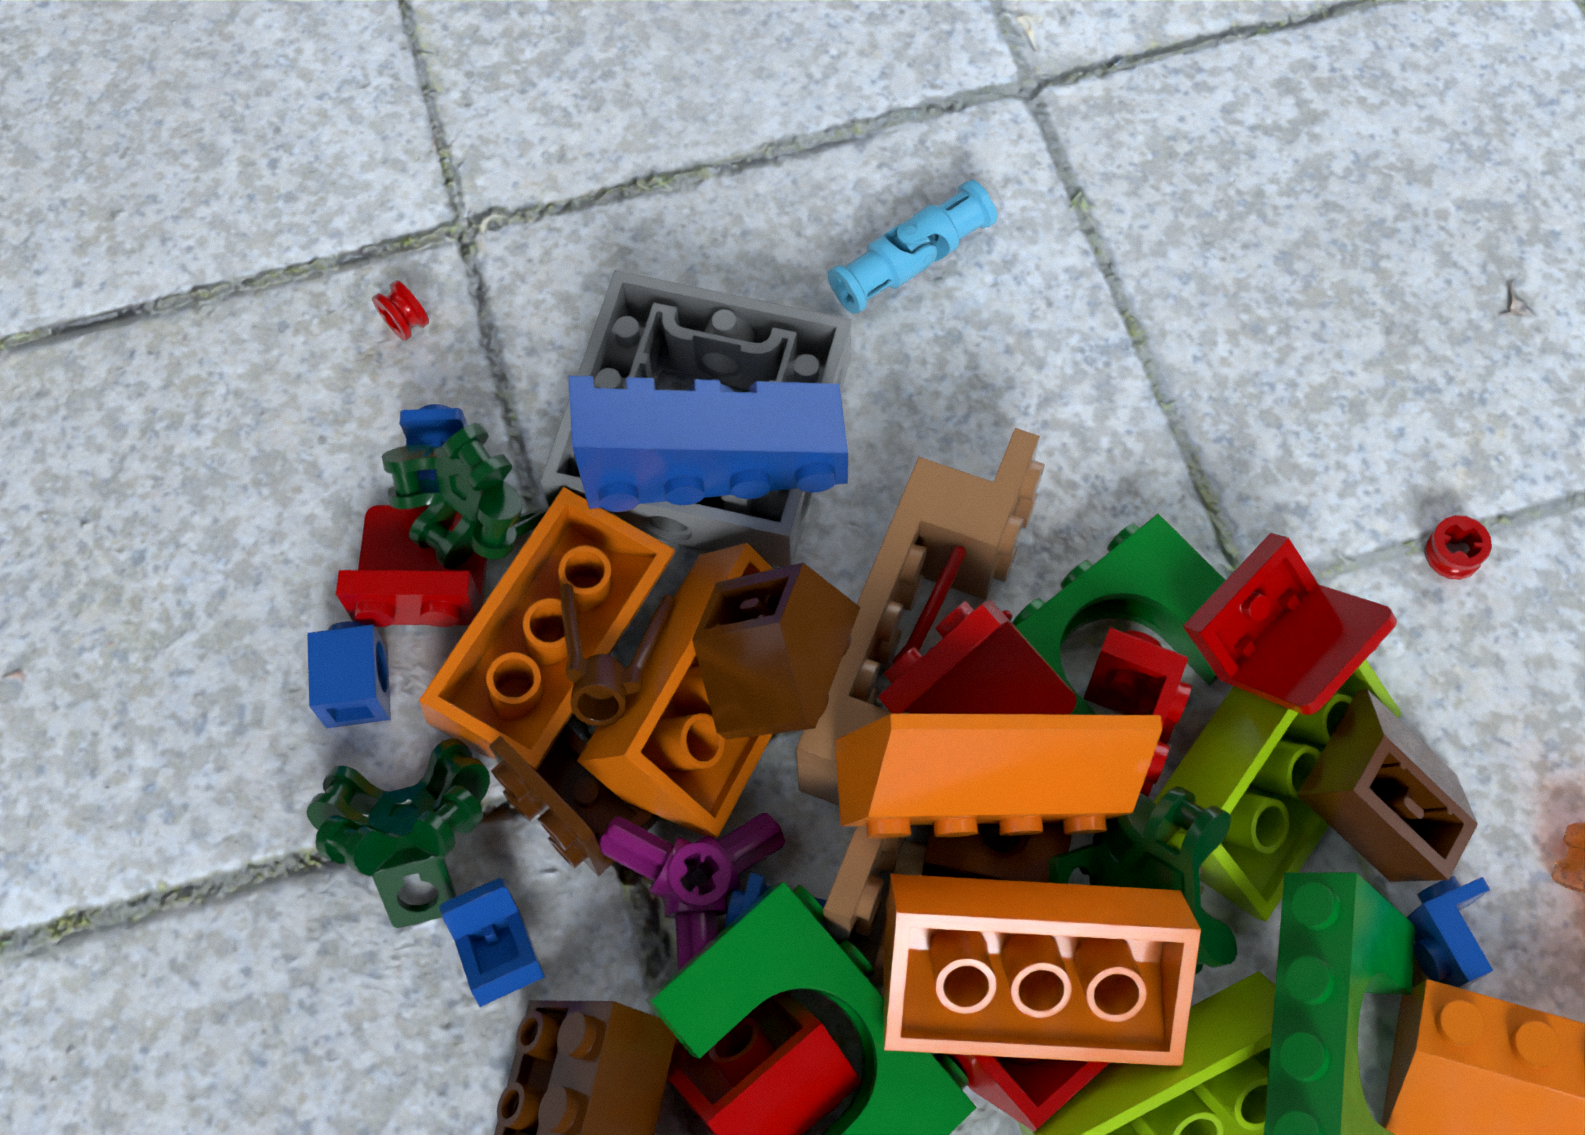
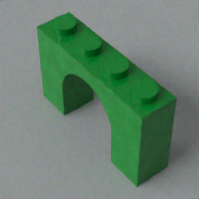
[1012,514,1225,715]
[1264,872,1415,1135]
[645,882,977,1135]

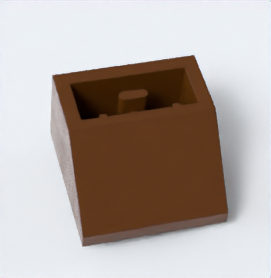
[692,562,861,740]
[1297,689,1478,882]
[494,1000,676,1135]

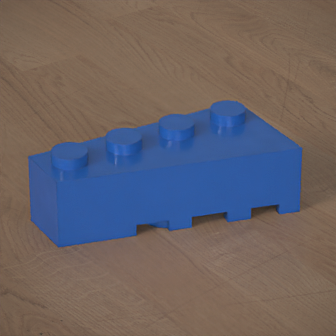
[568,375,848,512]

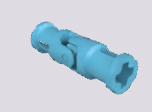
[827,179,997,314]

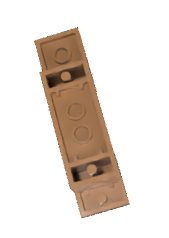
[796,428,1045,945]

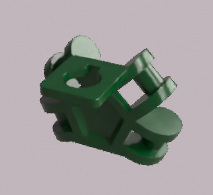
[381,423,549,570]
[306,738,490,928]
[1048,786,1237,975]

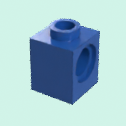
[307,621,391,729]

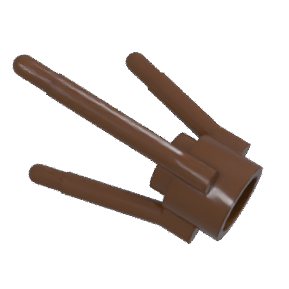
[560,584,675,726]

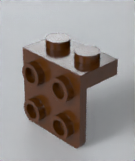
[489,724,658,877]

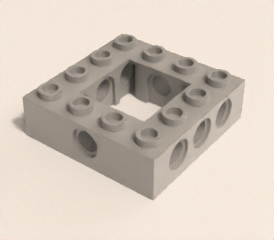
[540,270,852,567]

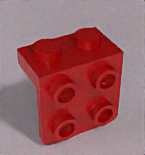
[336,505,488,627]
[1182,533,1397,715]
[877,599,1077,715]
[1083,628,1193,797]

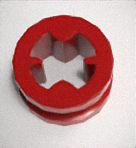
[372,280,429,341]
[1424,515,1492,580]

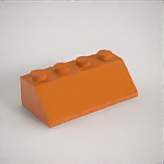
[419,487,675,771]
[577,543,773,838]
[835,714,1162,839]
[883,874,1201,1066]
[1381,979,1585,1135]

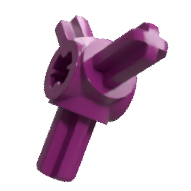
[599,813,785,970]

